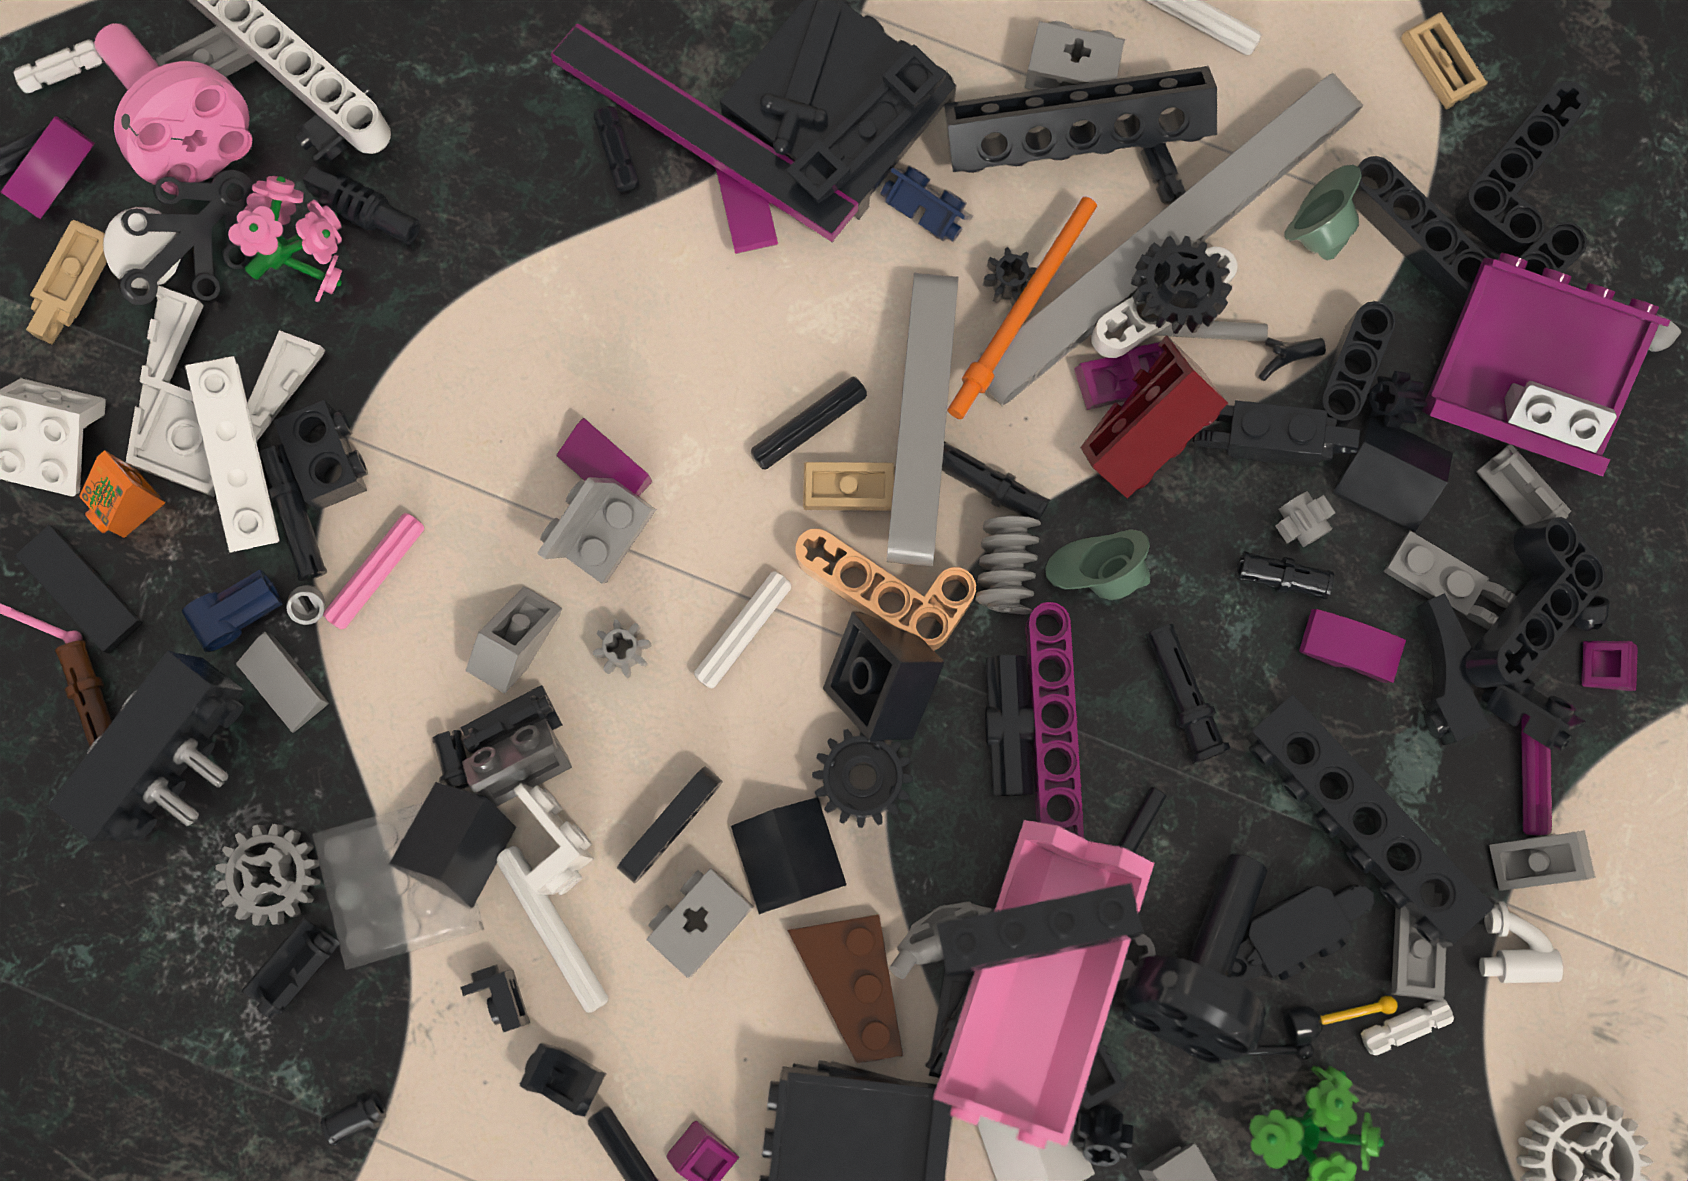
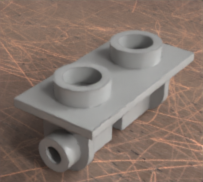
[1476,444,1571,525]

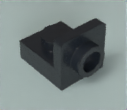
[460,965,530,1033]

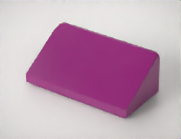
[556,418,652,496]

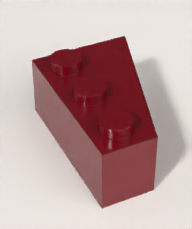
[1080,335,1228,499]

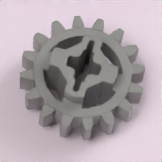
[215,824,321,926]

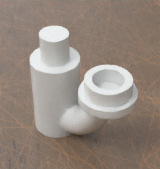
[1479,901,1563,983]

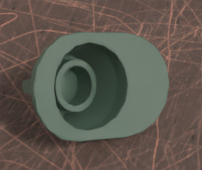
[1284,164,1362,260]
[1045,530,1150,600]

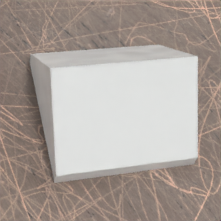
[978,1116,1095,1181]

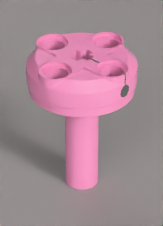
[94,24,252,195]

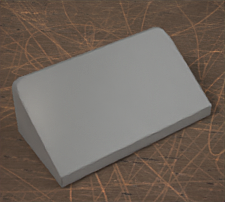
[236,632,329,733]

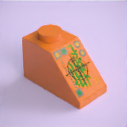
[79,450,166,538]

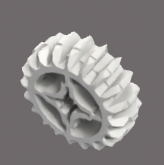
[1516,1094,1654,1181]

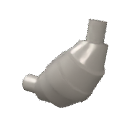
[889,901,995,979]

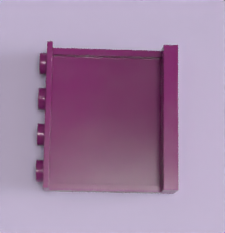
[1422,252,1671,476]

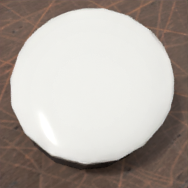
[103,207,184,289]

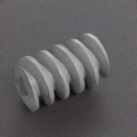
[975,515,1041,614]

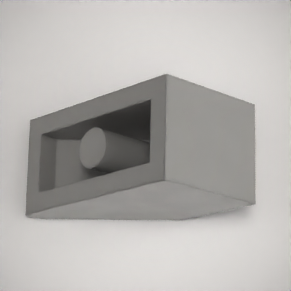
[466,586,562,694]

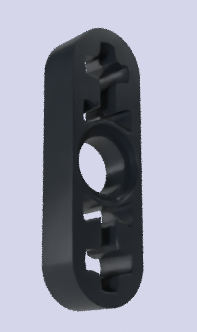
[617,766,723,884]

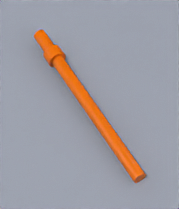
[947,197,1097,419]

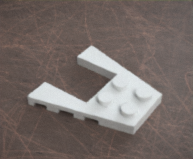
[126,285,325,497]

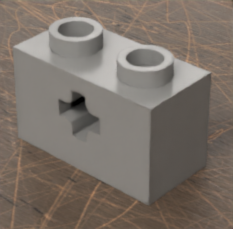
[1024,21,1125,90]
[646,869,754,978]

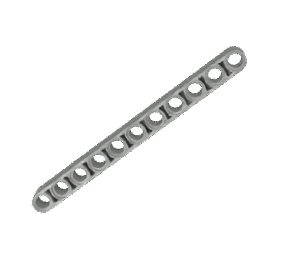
[987,73,1363,406]

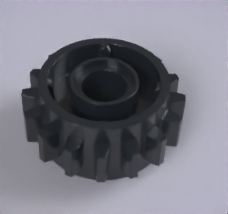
[812,728,913,828]

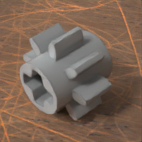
[1275,491,1336,548]
[593,620,651,678]

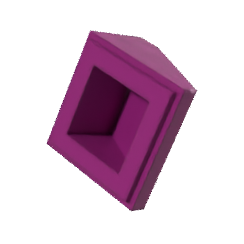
[1582,641,1638,691]
[667,1121,739,1181]

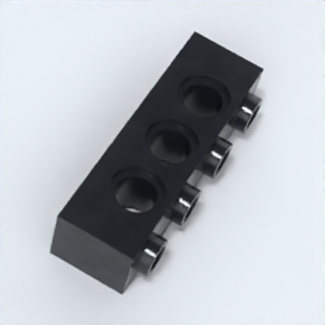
[936,883,1143,977]

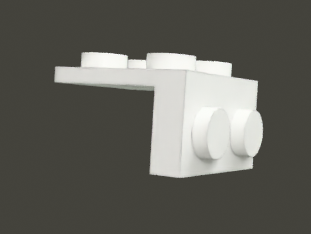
[514,783,594,896]

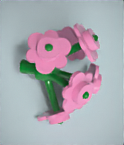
[228,176,342,303]

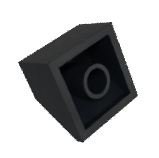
[823,611,945,741]

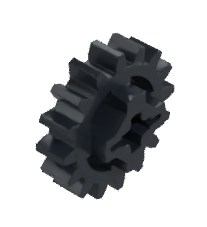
[1131,236,1232,334]

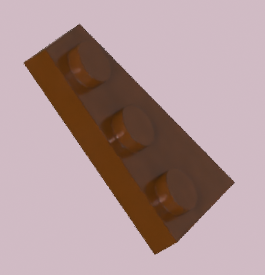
[788,914,903,1064]

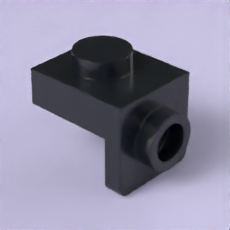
[519,1043,606,1117]

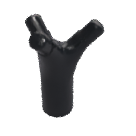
[1259,337,1326,381]

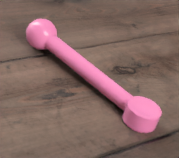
[0,603,83,644]

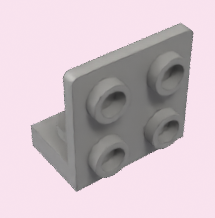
[537,477,657,584]

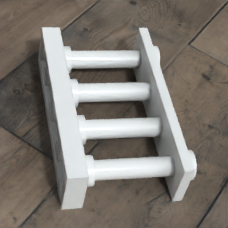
[185,356,280,552]

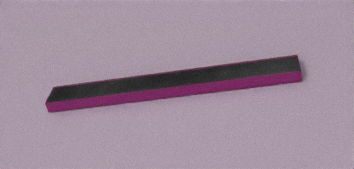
[551,23,858,242]

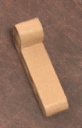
[795,529,976,650]

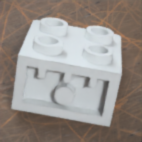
[0,378,106,496]

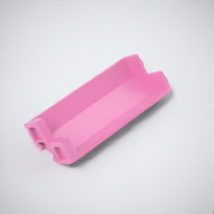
[933,820,1154,1149]

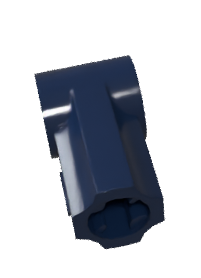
[182,570,283,652]

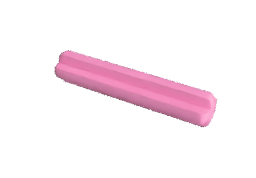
[323,513,424,629]

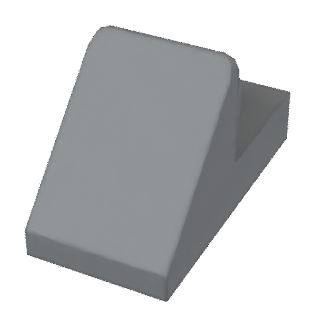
[1489,830,1595,891]

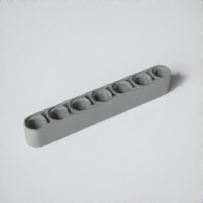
[887,273,958,566]

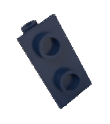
[880,165,973,242]

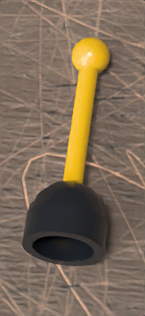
[1283,995,1398,1047]

